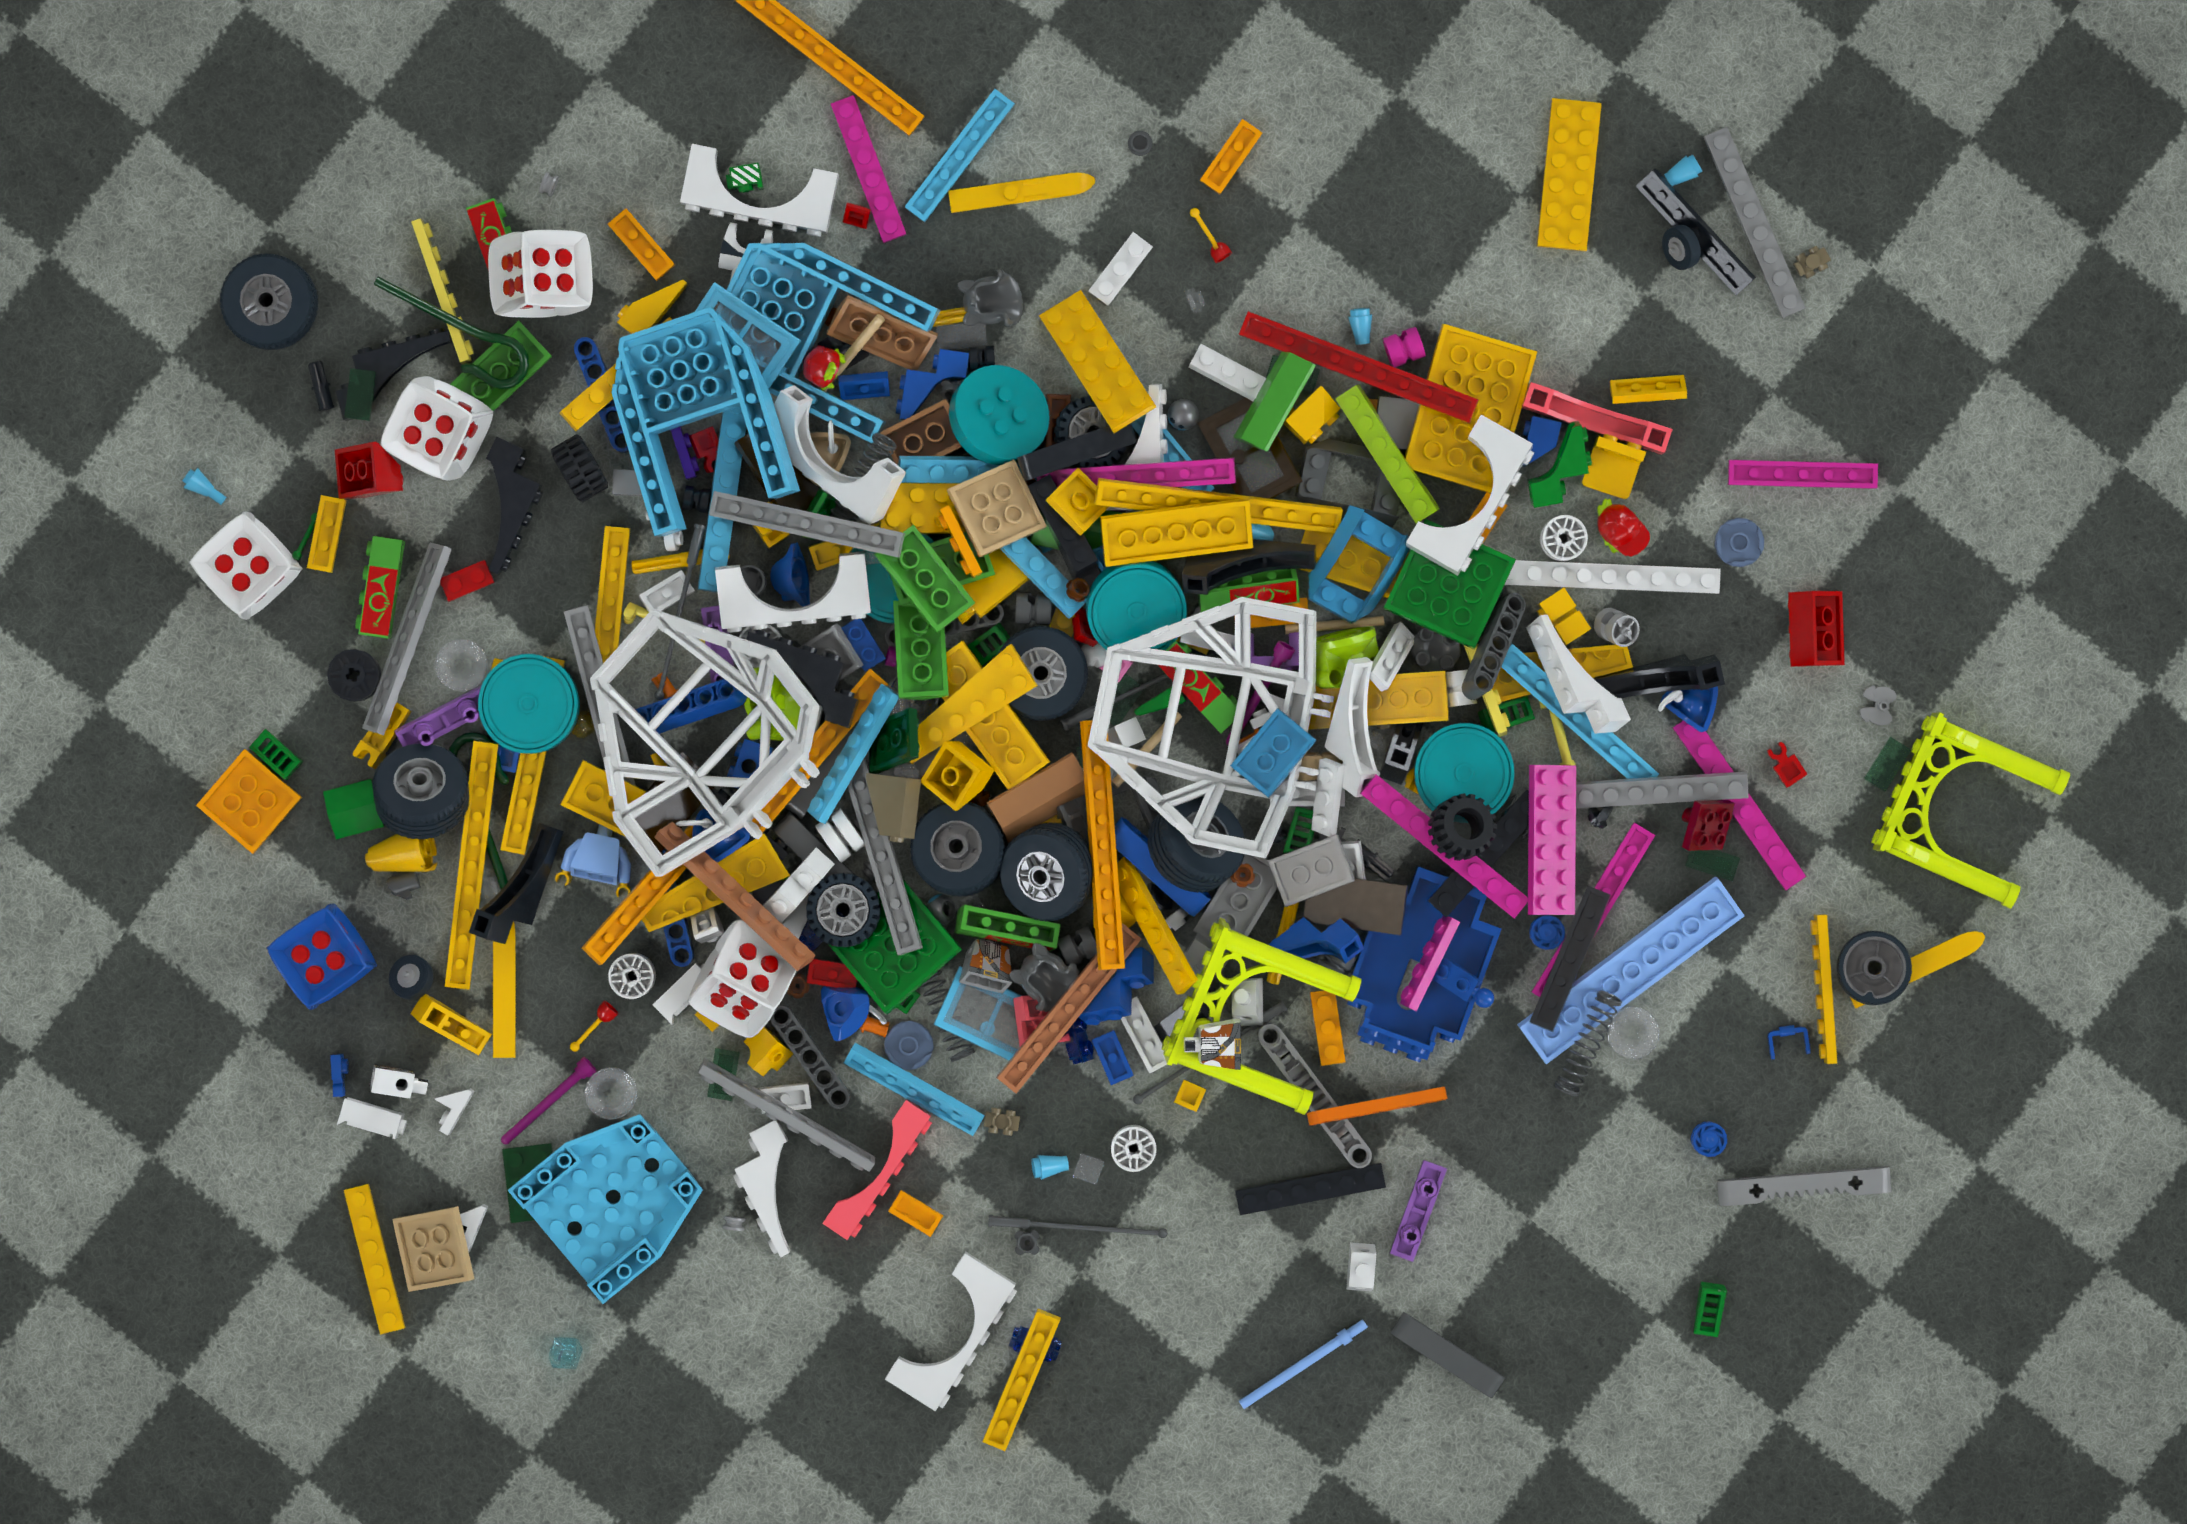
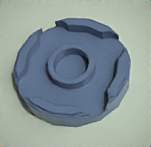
[1714,518,1764,567]
[884,1021,934,1070]

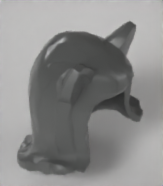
[957,269,1024,327]
[1009,943,1079,1012]

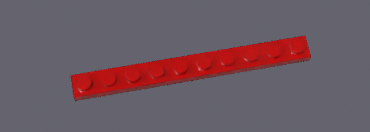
[1239,311,1479,424]

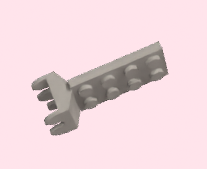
[1184,854,1278,979]

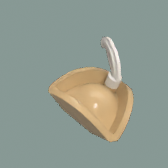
[809,420,851,488]

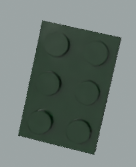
[869,708,920,774]
[502,1143,553,1223]

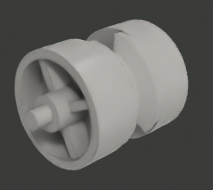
[1594,608,1640,647]

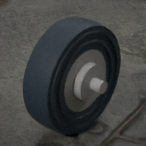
[1662,225,1701,270]
[389,955,434,1000]

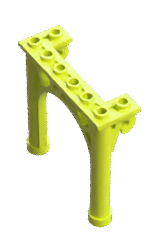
[1871,712,2070,909]
[1161,917,1362,1115]

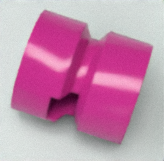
[1382,327,1426,367]

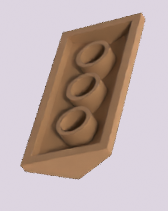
[827,295,938,371]
[987,752,1085,843]

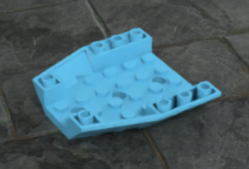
[508,1114,703,1304]

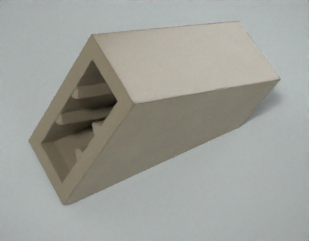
[866,773,921,843]

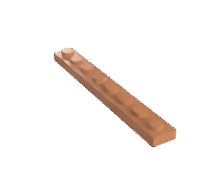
[654,822,816,971]
[996,923,1141,1094]

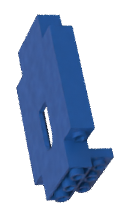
[1347,866,1501,1062]

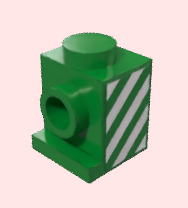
[726,163,764,193]

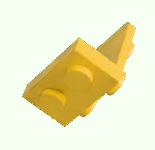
[1582,434,1646,499]

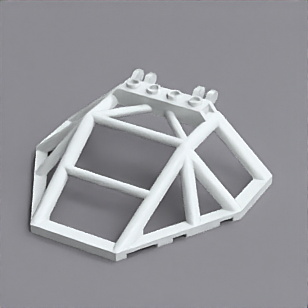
[1088,597,1334,858]
[590,610,820,877]

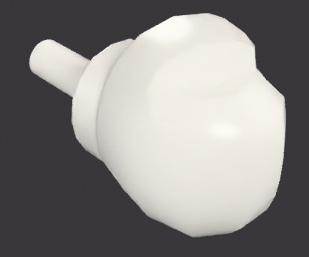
[1081,643,1107,668]

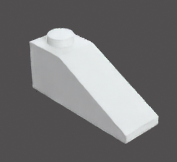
[690,906,724,944]

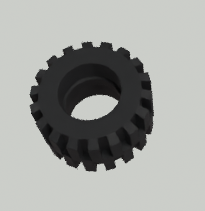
[551,434,608,503]
[1428,793,1497,861]

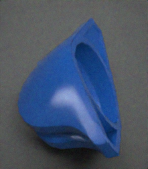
[770,542,810,607]

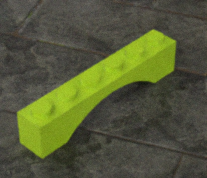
[1335,384,1440,524]

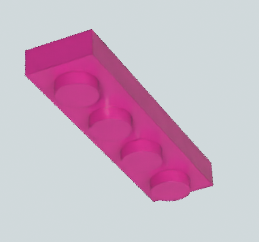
[1399,915,1460,1011]

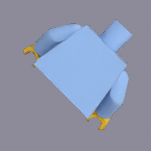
[555,824,631,897]

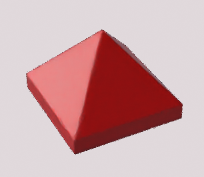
[843,203,871,229]

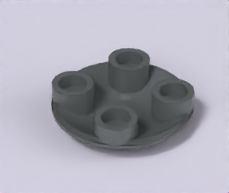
[1411,627,1461,672]

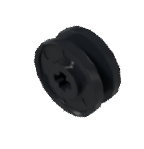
[327,649,382,702]

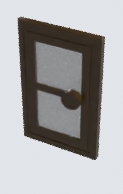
[1198,398,1303,499]

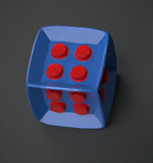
[266,903,377,1010]

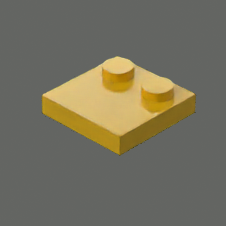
[1046,468,1110,536]

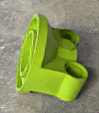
[1315,626,1379,689]
[744,667,803,741]

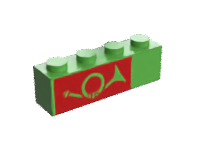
[466,198,513,271]
[355,536,405,639]
[1197,569,1300,612]
[1158,641,1237,734]
[954,905,1060,952]

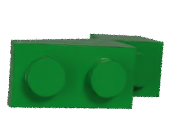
[1527,421,1592,508]

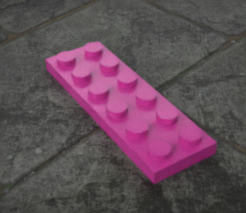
[1528,765,1576,915]

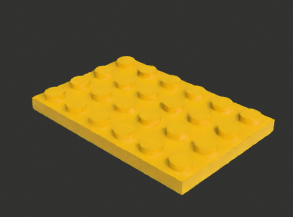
[1404,324,1537,493]

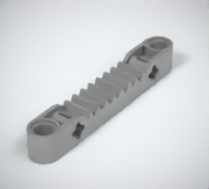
[1257,1023,1372,1168]
[1717,1166,1892,1206]

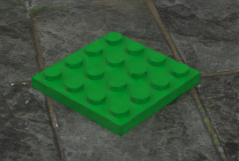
[1384,519,1516,650]
[828,877,962,1015]

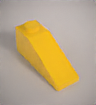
[617,280,688,334]
[410,994,492,1055]

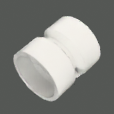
[1446,670,1477,707]

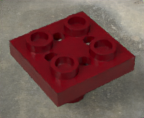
[1682,800,1735,851]

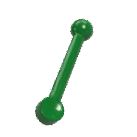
[292,513,317,560]

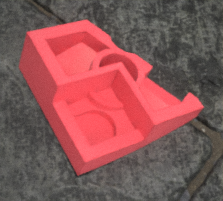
[1013,995,1070,1047]

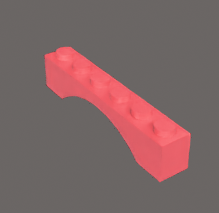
[1522,382,1673,455]
[822,1099,932,1240]

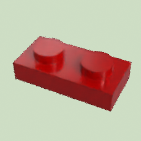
[440,560,495,602]
[806,959,857,988]

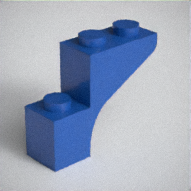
[896,349,969,420]
[1268,917,1364,964]
[1079,947,1154,1025]

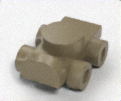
[1793,246,1831,279]
[984,1107,1020,1136]

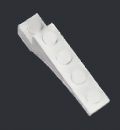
[1107,384,1168,510]
[1526,615,1631,734]
[1324,657,1380,797]
[763,847,834,923]
[733,1120,790,1258]

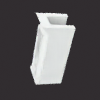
[653,963,704,1025]
[337,1097,407,1139]

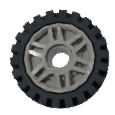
[1054,396,1126,468]
[806,873,881,947]

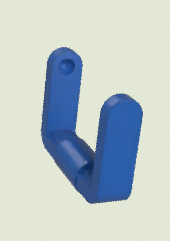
[1767,1025,1811,1060]

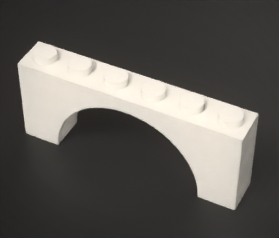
[680,144,839,237]
[774,385,906,525]
[1406,415,1535,576]
[715,551,871,633]
[885,1251,1017,1411]

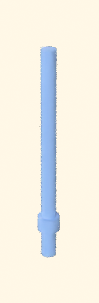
[1239,1319,1368,1409]

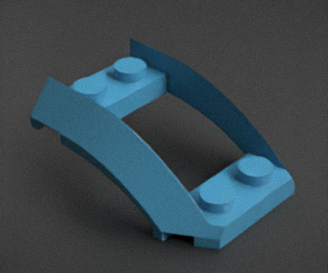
[1308,505,1410,624]

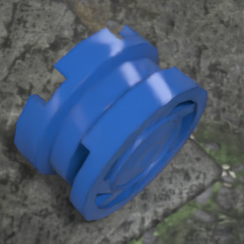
[1529,915,1565,950]
[1691,1121,1727,1157]

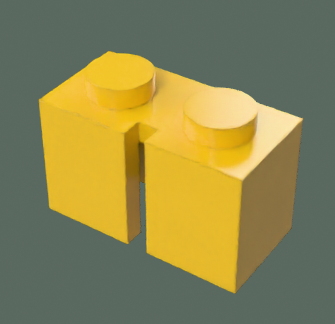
[1537,588,1591,645]

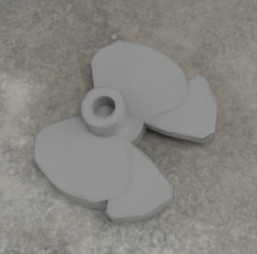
[1860,685,1897,725]

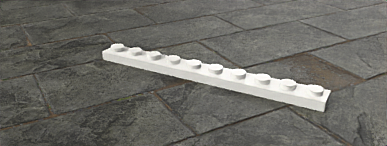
[1505,560,1720,594]

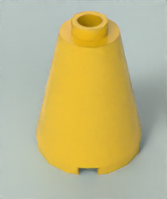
[365,834,437,872]

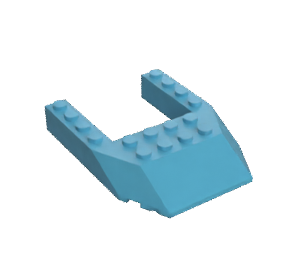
[716,243,941,444]
[612,307,800,536]

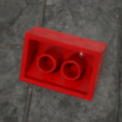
[335,442,404,499]
[1788,591,1845,667]

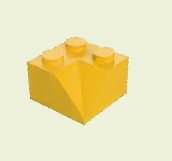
[1283,386,1341,445]
[921,741,995,811]

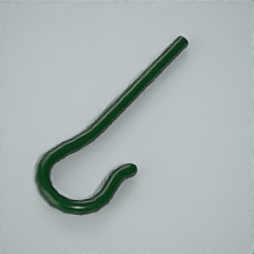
[374,276,529,389]
[448,732,509,889]

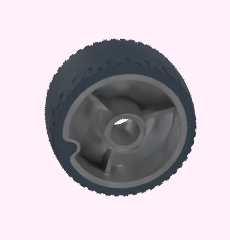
[1837,931,1912,1005]

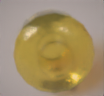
[572,711,595,738]

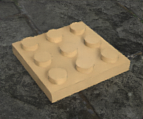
[947,459,1047,558]
[392,1206,474,1292]

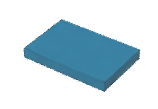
[1230,708,1317,798]

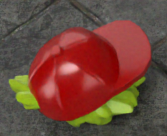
[803,346,846,391]
[1597,498,1650,557]

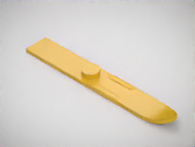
[948,173,1095,213]
[493,921,516,1058]
[1850,931,1985,1009]

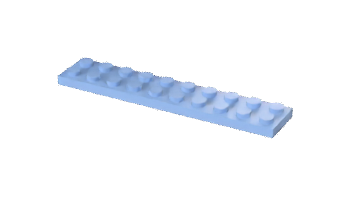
[1517,876,1744,1064]

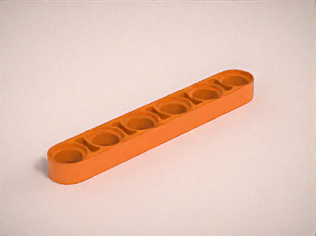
[1307,1087,1448,1126]

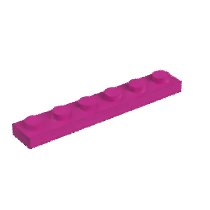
[831,95,907,243]
[1728,460,1878,489]

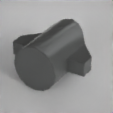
[387,872,421,900]

